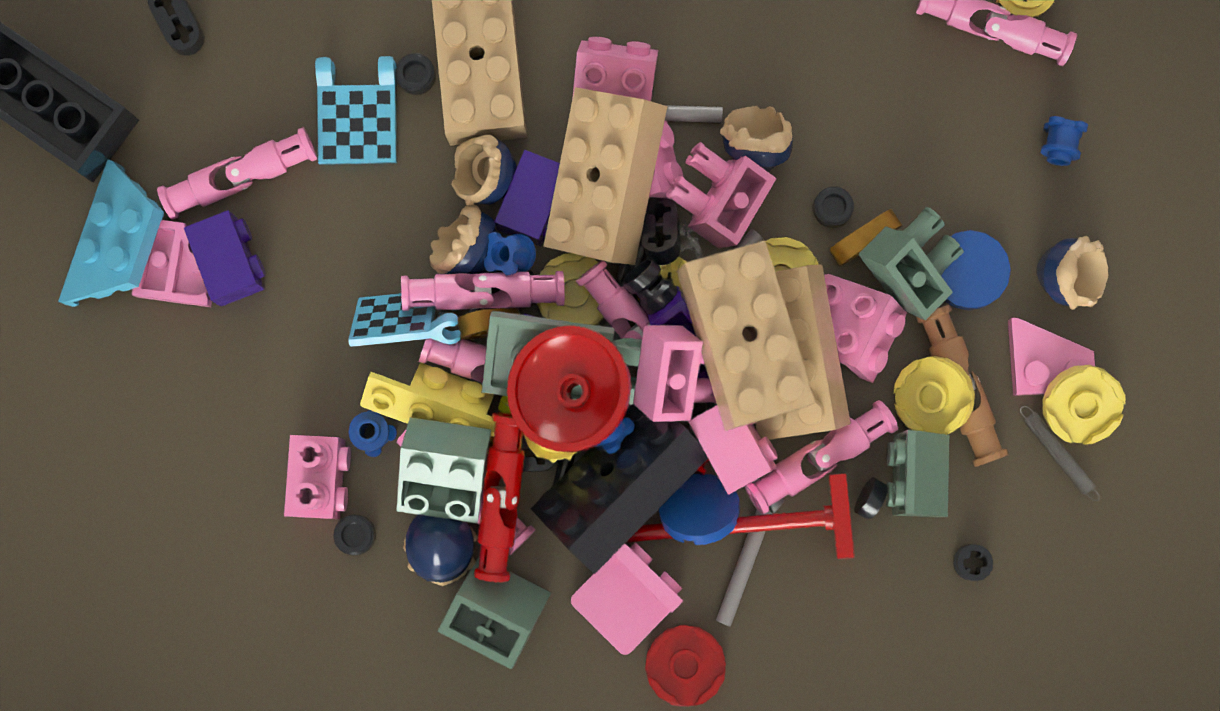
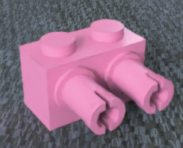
[666,142,777,248]
[633,325,716,422]
[688,406,778,494]
[284,435,351,519]

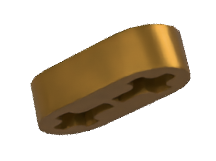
[829,209,902,266]
[458,308,520,339]

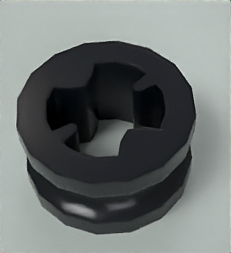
[953,544,994,581]

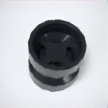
[622,258,678,315]

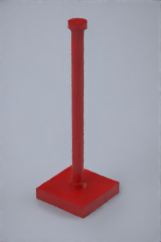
[627,474,854,559]

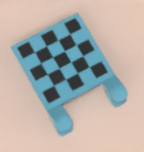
[315,56,397,164]
[348,293,461,347]

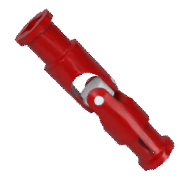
[474,412,525,582]

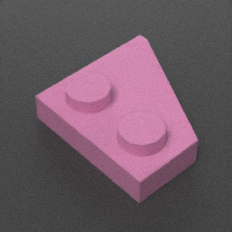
[132,220,212,307]
[1008,318,1095,396]

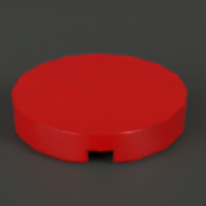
[645,624,726,707]

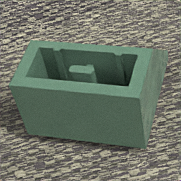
[397,417,491,523]
[886,430,949,517]
[438,556,552,669]

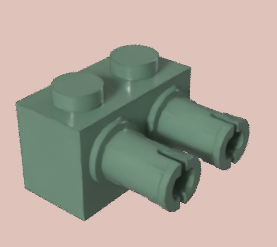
[858,207,964,320]

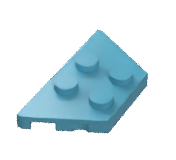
[58,159,164,307]

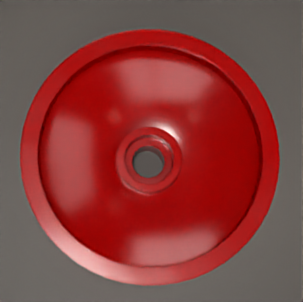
[507,326,631,452]

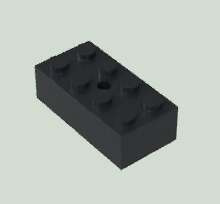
[0,22,139,183]
[530,404,708,574]

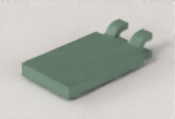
[482,311,642,404]

